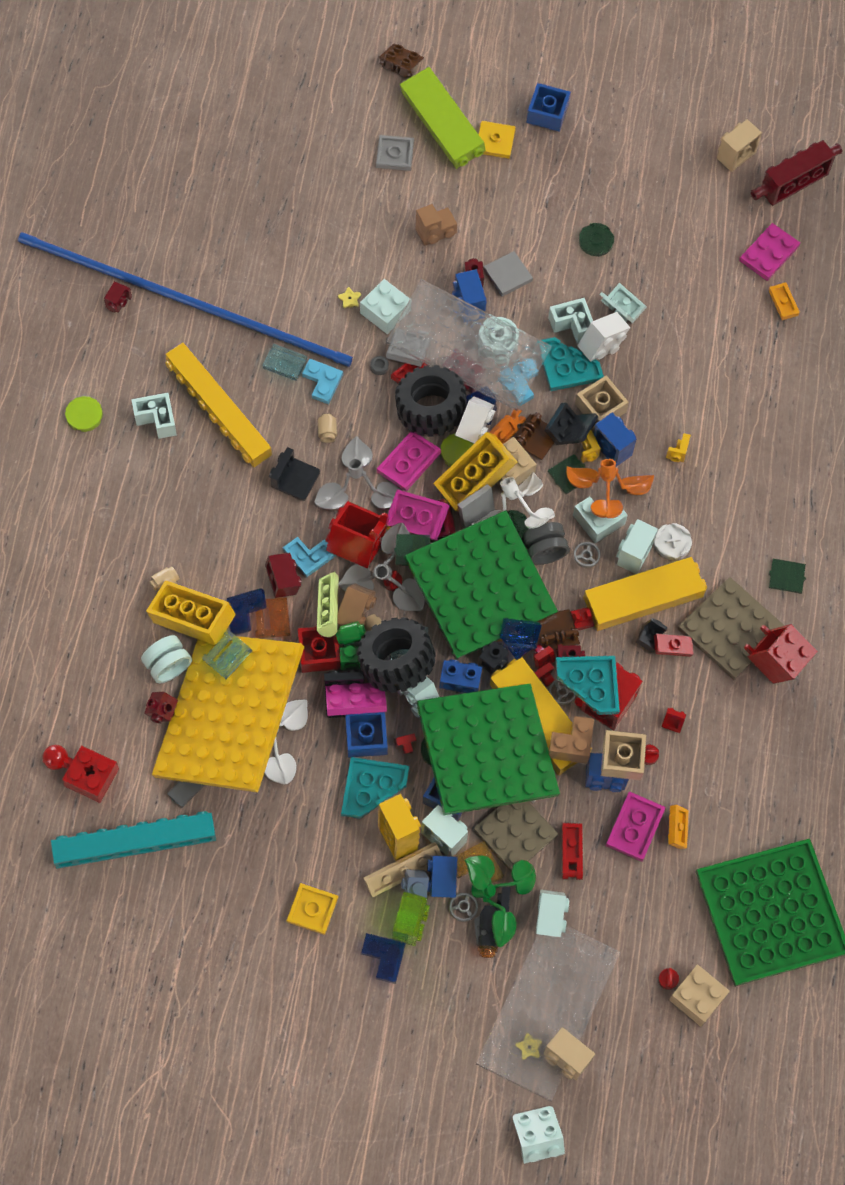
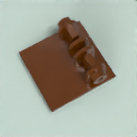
[379,44,424,78]
[514,412,554,460]
[534,609,580,650]

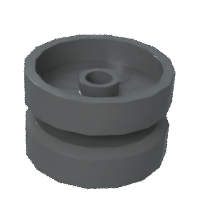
[523,522,570,565]

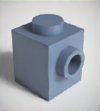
[401,869,429,898]

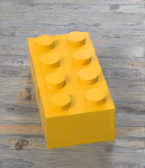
[433,432,518,512]
[146,580,236,646]
[378,794,421,861]

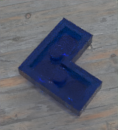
[227,588,267,636]
[361,933,406,984]

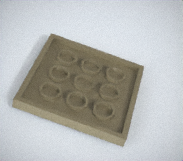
[678,577,785,680]

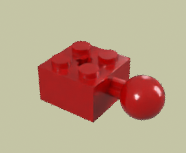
[298,627,341,673]
[42,745,119,803]

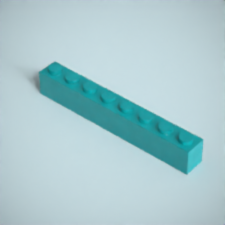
[51,811,216,869]

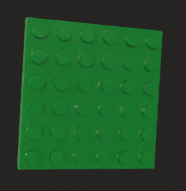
[404,510,558,660]
[416,683,560,815]
[695,838,845,987]

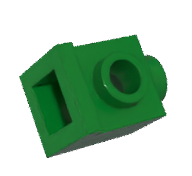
[340,645,360,671]

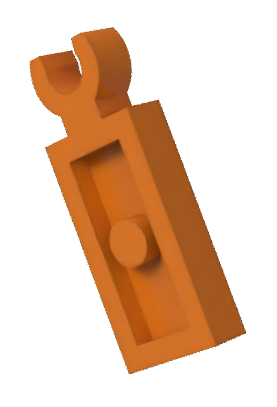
[489,409,526,444]

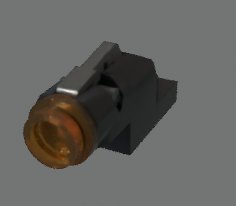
[474,887,511,958]

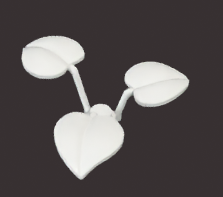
[471,472,555,528]
[264,700,308,785]

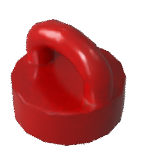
[383,570,402,591]
[644,744,659,765]
[658,968,679,990]

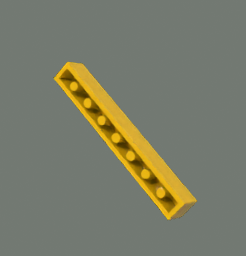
[165,343,272,467]

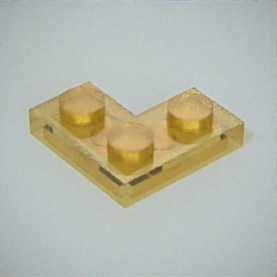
[455,841,504,883]

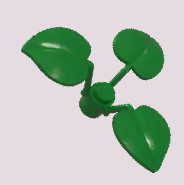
[464,855,536,947]

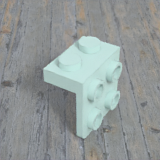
[599,283,647,323]
[513,1106,565,1164]

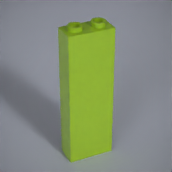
[400,67,486,169]

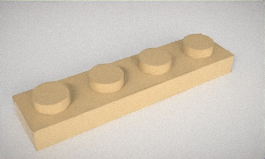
[363,842,442,897]

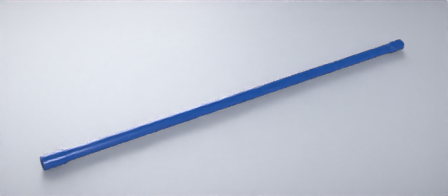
[18,232,353,367]

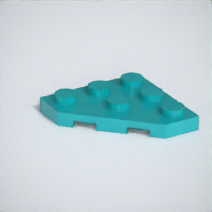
[537,337,604,392]
[556,656,620,715]
[341,757,409,819]

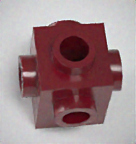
[144,691,178,724]

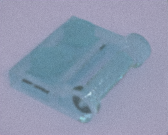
[202,629,253,679]

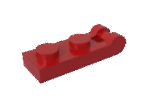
[562,823,583,880]

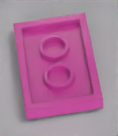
[739,223,800,281]
[377,431,441,492]
[387,489,449,541]
[325,683,387,716]
[606,791,666,862]

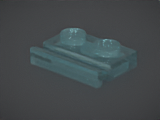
[263,343,307,381]

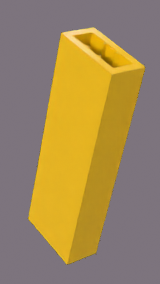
[583,557,707,631]
[490,657,592,776]

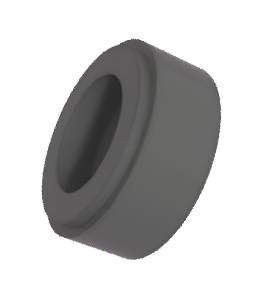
[370,356,389,375]

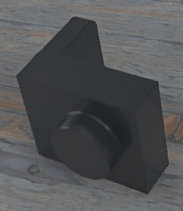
[636,618,668,652]

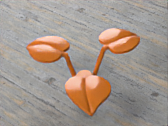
[567,459,654,518]

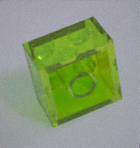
[392,892,430,947]

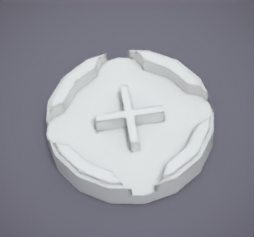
[654,523,692,560]

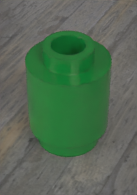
[336,621,366,645]

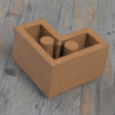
[415,204,457,246]
[338,583,377,626]
[549,716,594,764]

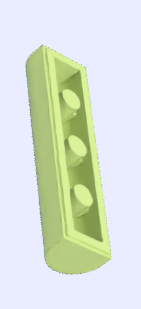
[317,572,339,637]

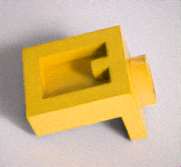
[581,430,601,463]
[666,433,691,462]

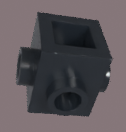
[478,640,509,674]

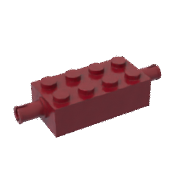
[750,140,842,206]

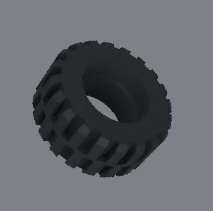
[395,365,467,437]
[357,617,436,693]

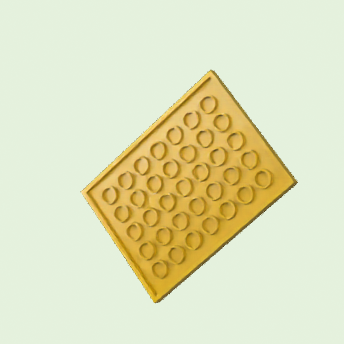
[152,635,304,793]

